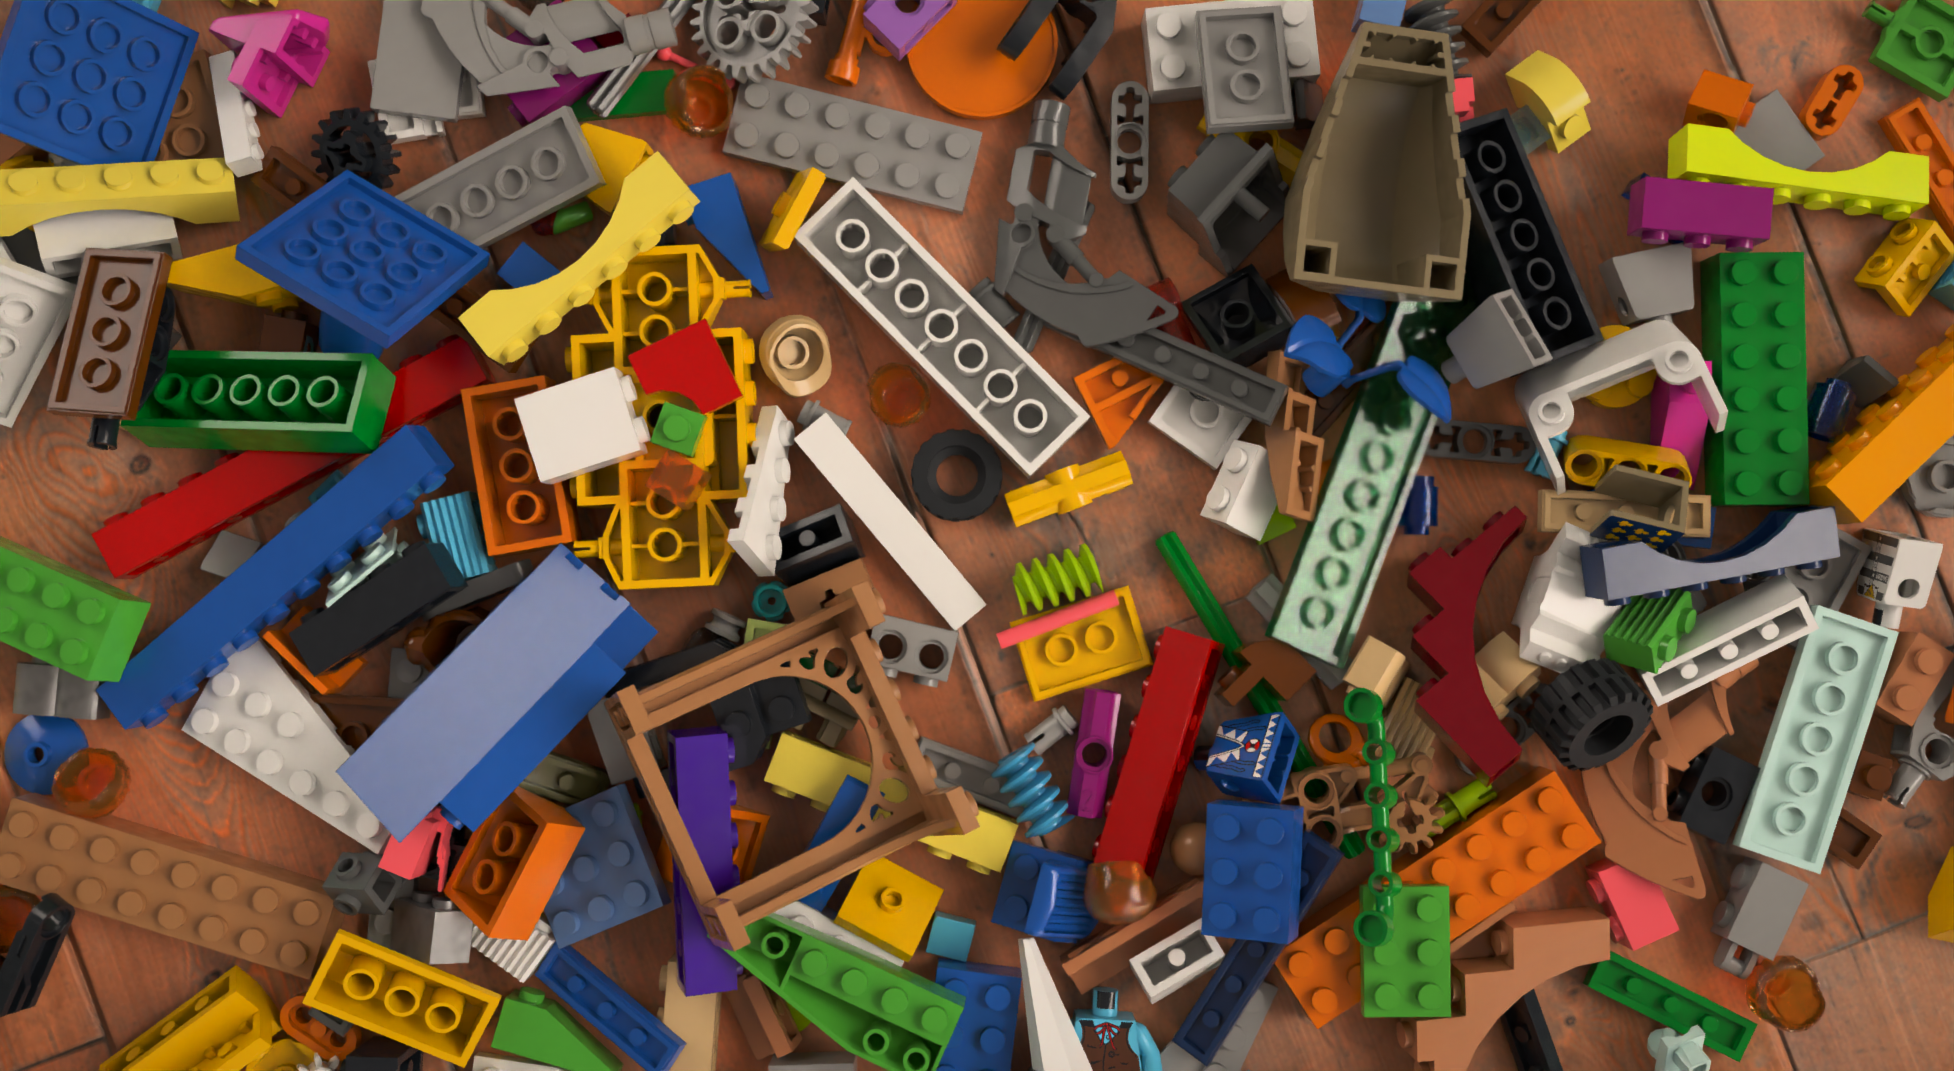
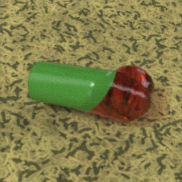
[531,201,593,236]

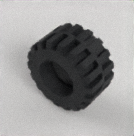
[1530,658,1653,771]

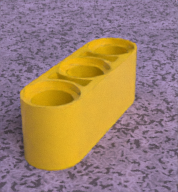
[1563,435,1692,488]

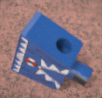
[1194,712,1300,804]

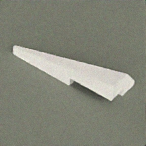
[1018,937,1093,1071]

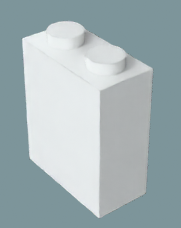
[514,367,651,485]

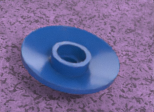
[4,715,89,795]

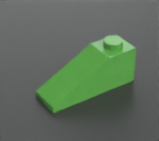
[491,987,623,1071]

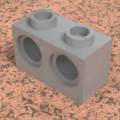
[871,614,959,687]

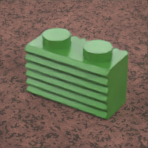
[1603,587,1697,674]

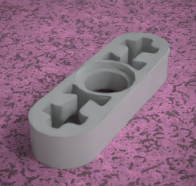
[1110,81,1149,204]

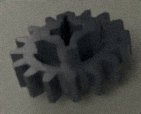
[311,107,402,189]

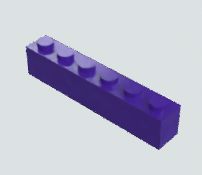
[667,726,743,997]

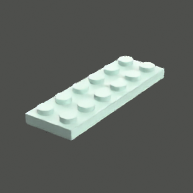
[1732,605,1899,874]

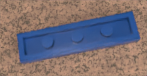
[535,941,687,1071]

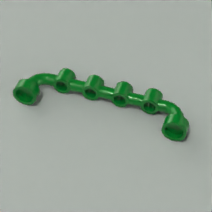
[1344,688,1402,947]

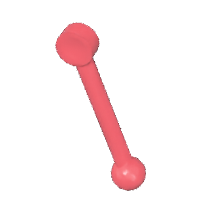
[656,47,736,91]

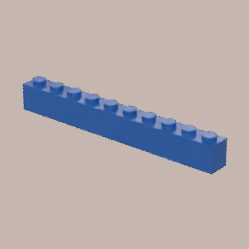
[96,424,455,730]

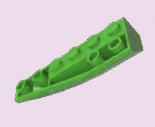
[707,913,966,1071]

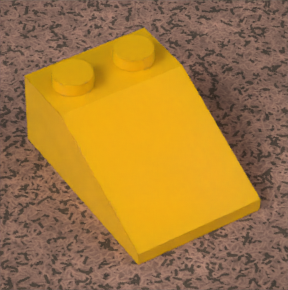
[167,244,305,313]

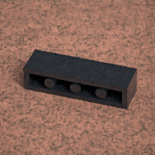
[288,541,468,677]

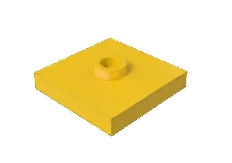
[758,167,826,252]
[833,857,944,963]

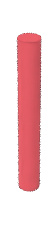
[996,590,1119,649]

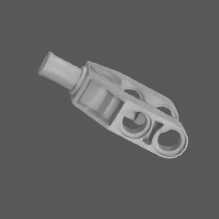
[1883,644,1954,809]

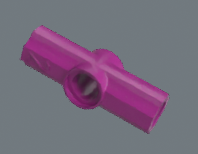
[1066,687,1121,818]

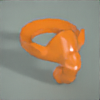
[1307,713,1369,767]

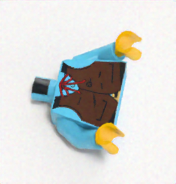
[1070,987,1163,1071]

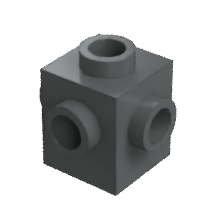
[322,851,404,916]

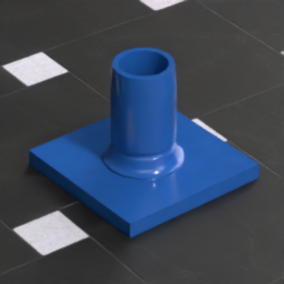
[0,0,200,165]
[235,169,490,359]

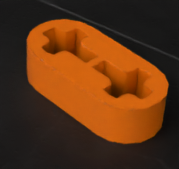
[1798,65,1864,141]

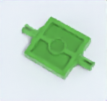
[1862,0,1954,102]

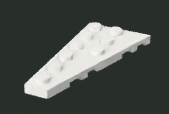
[181,632,391,854]

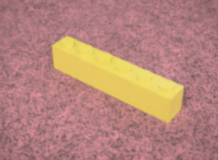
[764,730,1019,875]

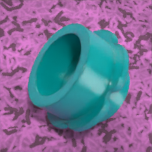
[751,581,790,622]

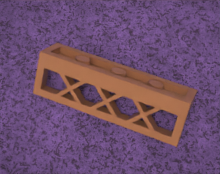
[1060,874,1204,995]

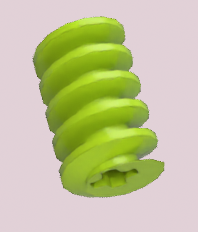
[1012,543,1103,616]

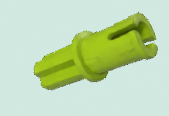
[1428,778,1497,838]

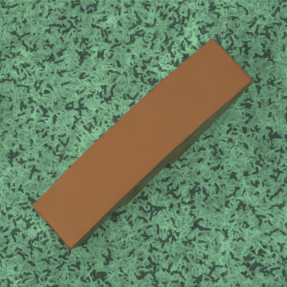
[1265,350,1324,522]

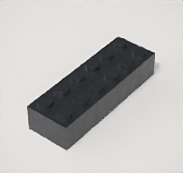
[1458,108,1604,378]

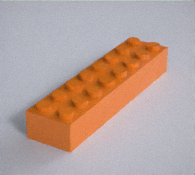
[1274,766,1601,1029]

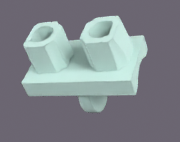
[1647,1024,1711,1071]

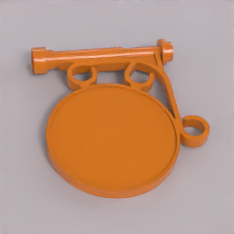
[824,0,1058,120]

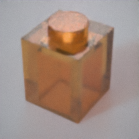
[645,448,712,511]

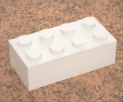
[1141,0,1321,104]

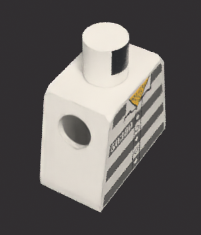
[1857,528,1943,629]

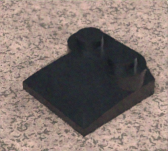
[1180,263,1295,368]

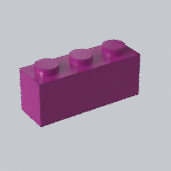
[1627,176,1774,252]

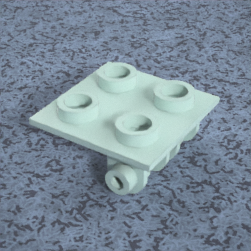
[325,527,410,607]

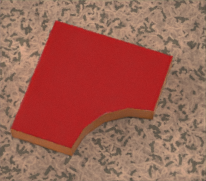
[628,318,744,416]

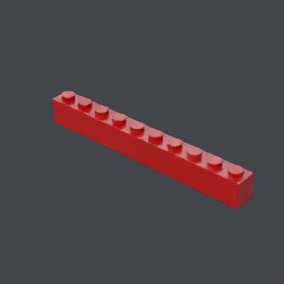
[91,334,497,579]

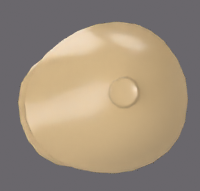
[759,315,832,398]

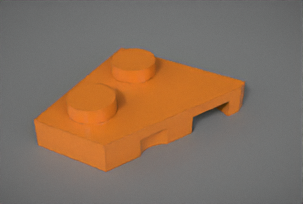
[1073,358,1164,451]

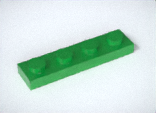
[1582,950,1758,1062]

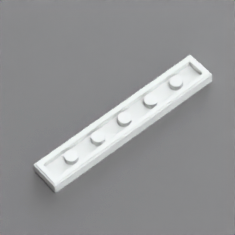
[794,412,987,631]

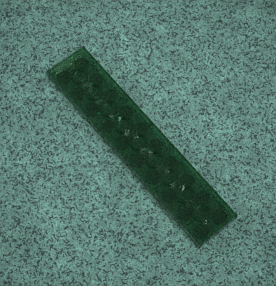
[1264,273,1480,669]

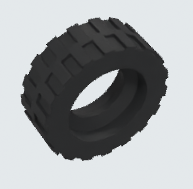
[911,429,1003,522]

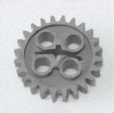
[690,0,819,84]

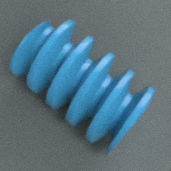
[991,742,1075,838]

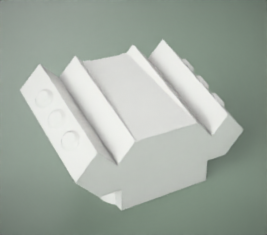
[1511,522,1622,673]

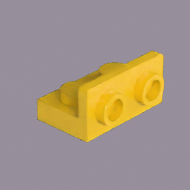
[1854,218,1954,317]

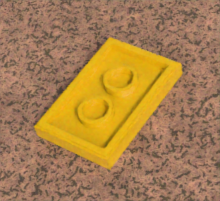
[1009,585,1153,702]

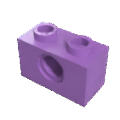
[863,0,957,61]

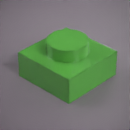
[650,401,708,457]

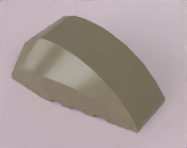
[1283,21,1471,302]

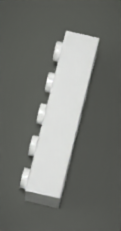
[209,50,264,177]

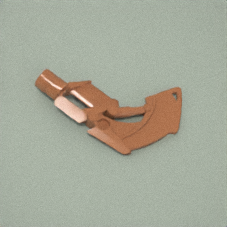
[1581,659,1759,900]

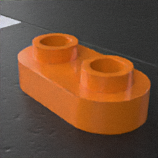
[280,992,362,1062]

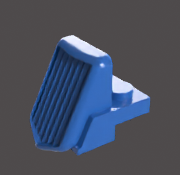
[991,839,1108,944]

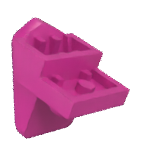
[209,9,330,118]

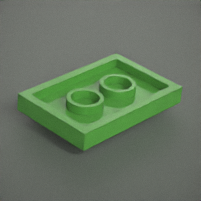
[1359,884,1451,1018]

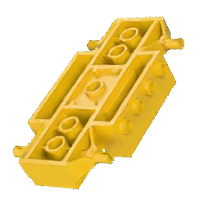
[565,244,757,590]

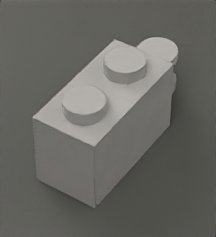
[1710,856,1809,980]

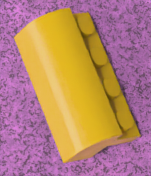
[99,965,283,1071]

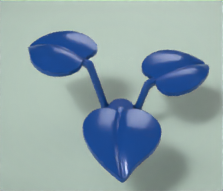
[1284,294,1452,424]

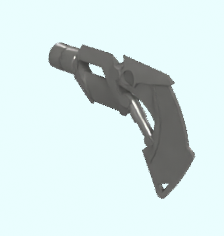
[994,99,1178,348]

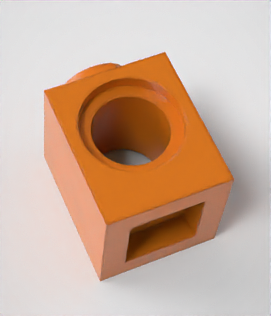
[1682,69,1756,134]

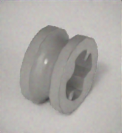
[704,608,747,642]

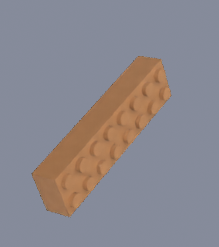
[0,793,345,980]

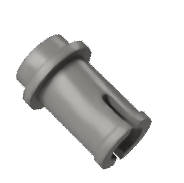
[797,400,853,436]
[1024,705,1079,756]

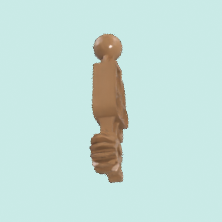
[1170,752,1445,875]

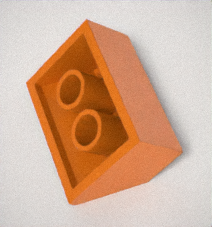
[443,786,586,941]

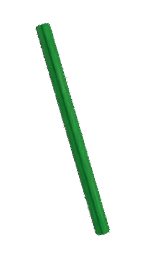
[1155,531,1365,859]

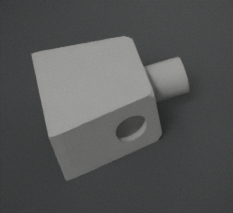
[1598,243,1694,326]
[1441,289,1553,389]

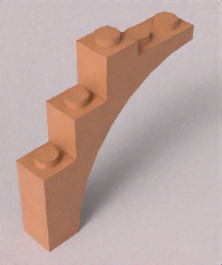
[1396,906,1610,1071]

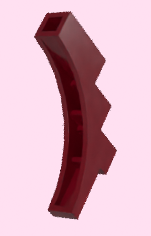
[1407,506,1527,788]

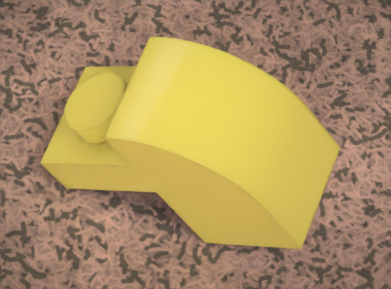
[1505,50,1591,154]

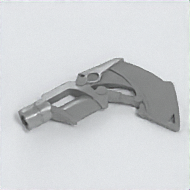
[421,0,678,96]

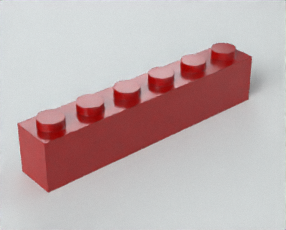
[1091,626,1225,886]

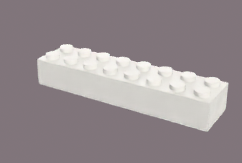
[794,177,1090,479]

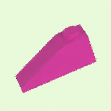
[1650,361,1712,490]

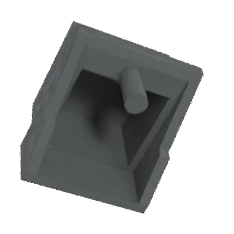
[1167,133,1289,277]

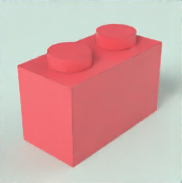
[1585,857,1680,951]

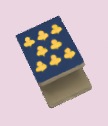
[1590,465,1690,553]

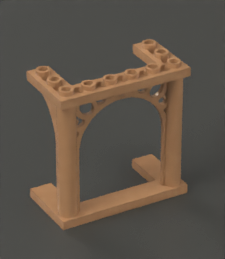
[604,580,980,951]

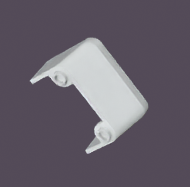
[1514,320,1728,495]

